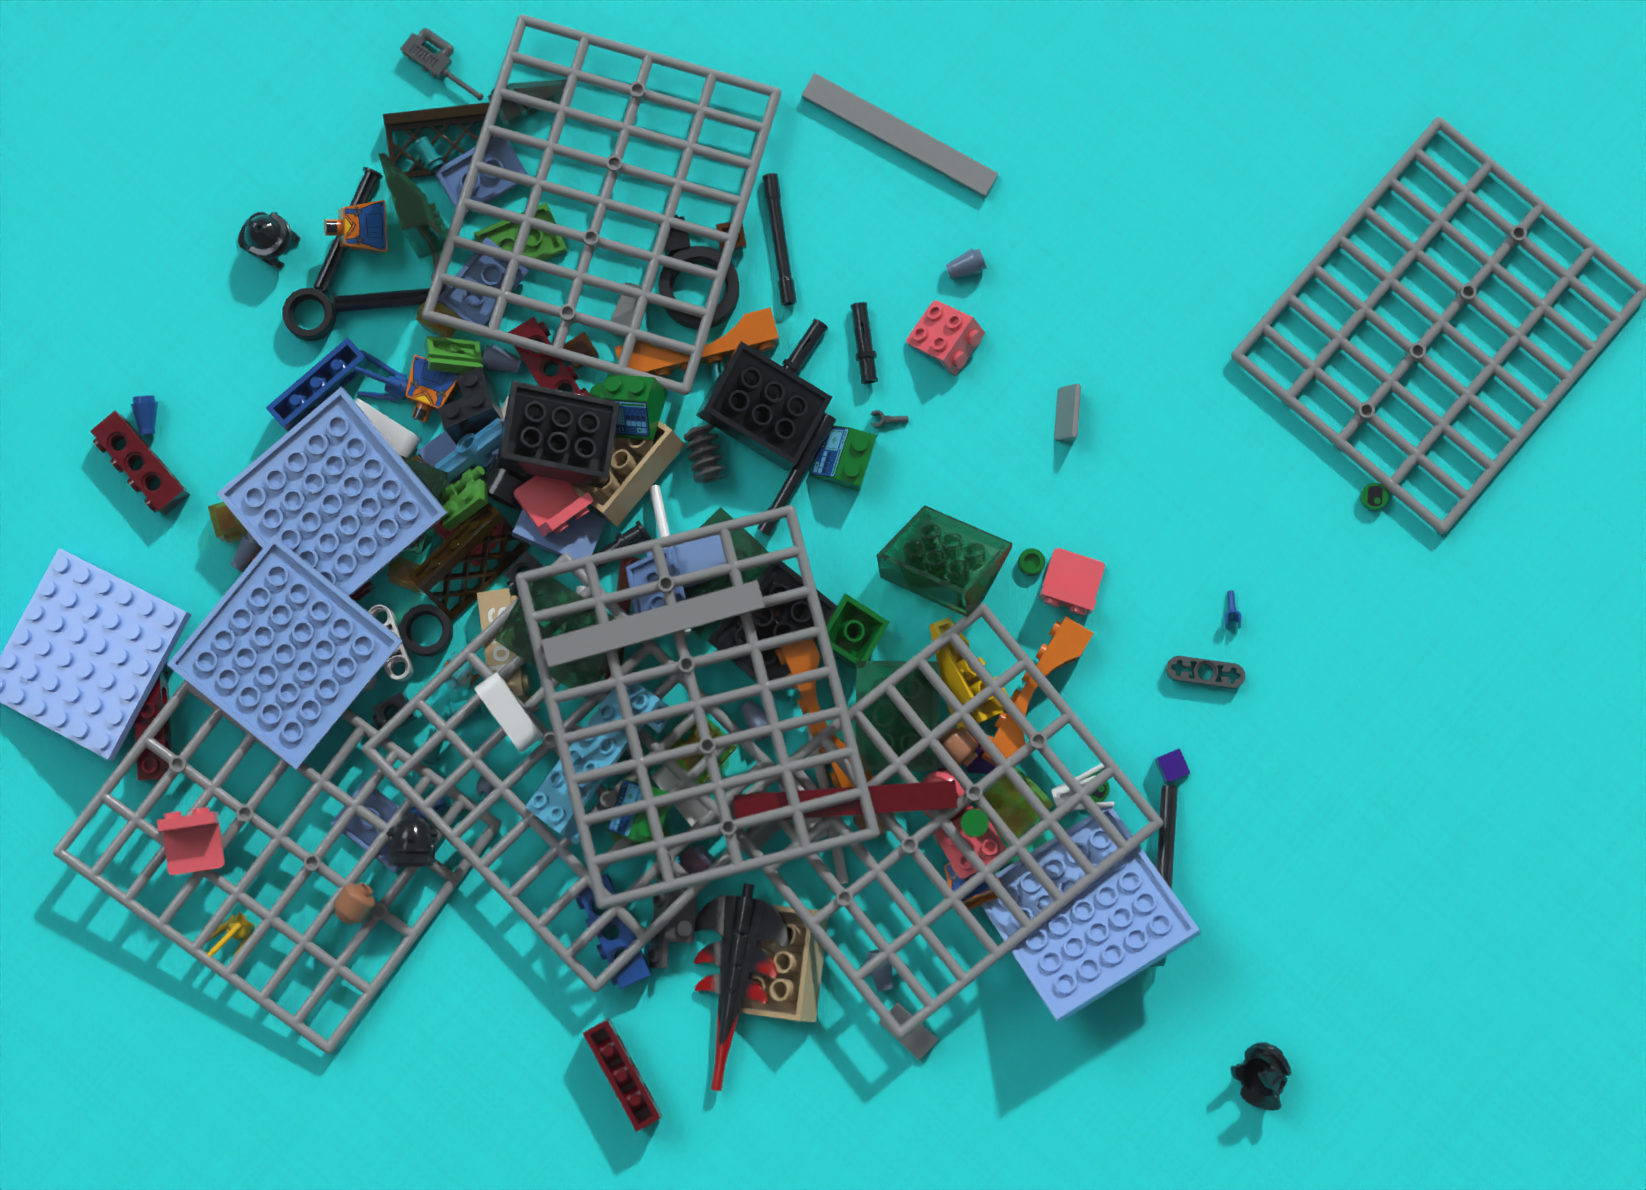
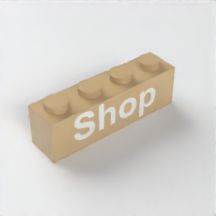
[477,588,531,698]

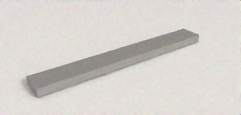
[802,73,998,198]
[541,580,765,668]

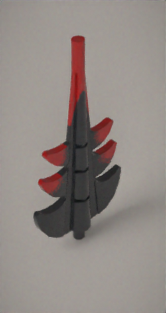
[694,883,790,1091]

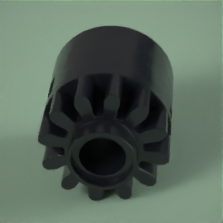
[483,453,536,510]

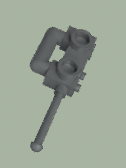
[400,28,483,101]

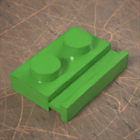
[425,336,483,374]

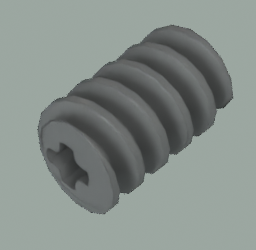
[684,424,727,483]

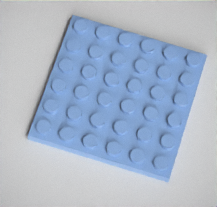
[217,387,448,597]
[167,536,403,769]
[0,548,192,761]
[980,807,1201,1023]

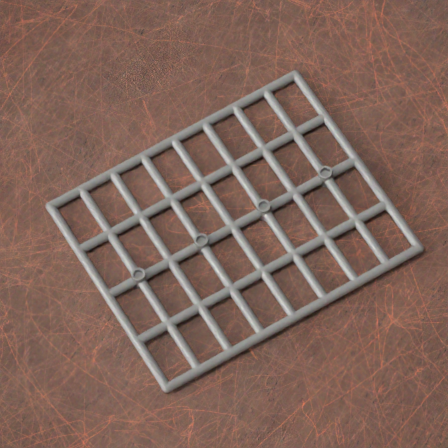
[422,14,781,395]
[1231,117,1646,534]
[515,505,880,909]
[362,553,799,992]
[728,603,1163,1040]
[53,680,501,1054]

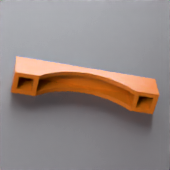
[615,307,779,377]
[980,617,1094,767]
[775,628,873,788]

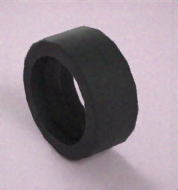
[282,288,336,341]
[400,604,453,657]

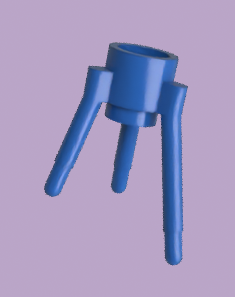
[354,350,408,403]

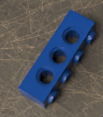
[266,337,371,432]
[575,874,652,989]

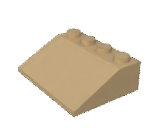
[569,421,685,527]
[740,905,828,1022]

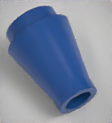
[130,395,158,435]

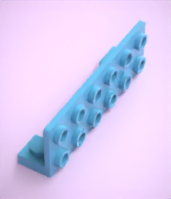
[526,683,670,845]

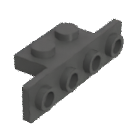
[648,859,697,969]

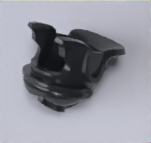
[238,212,301,269]
[386,813,439,867]
[1231,1042,1292,1111]

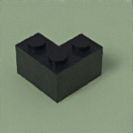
[438,366,504,445]

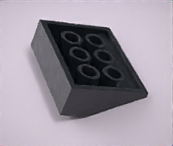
[696,341,832,470]
[496,381,620,488]
[707,561,837,693]

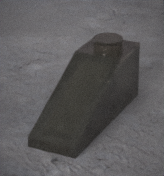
[487,80,567,129]

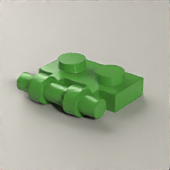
[440,466,488,531]

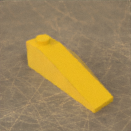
[929,617,1009,730]

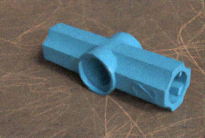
[435,418,504,483]

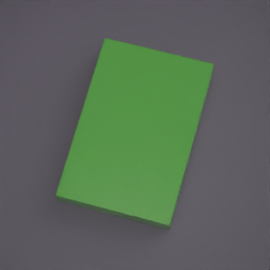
[474,202,568,269]

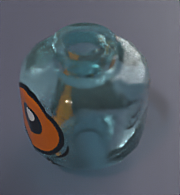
[441,651,480,691]

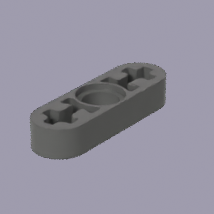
[1165,656,1245,689]

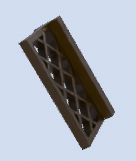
[383,102,494,180]
[408,502,530,621]

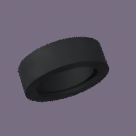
[659,246,740,330]

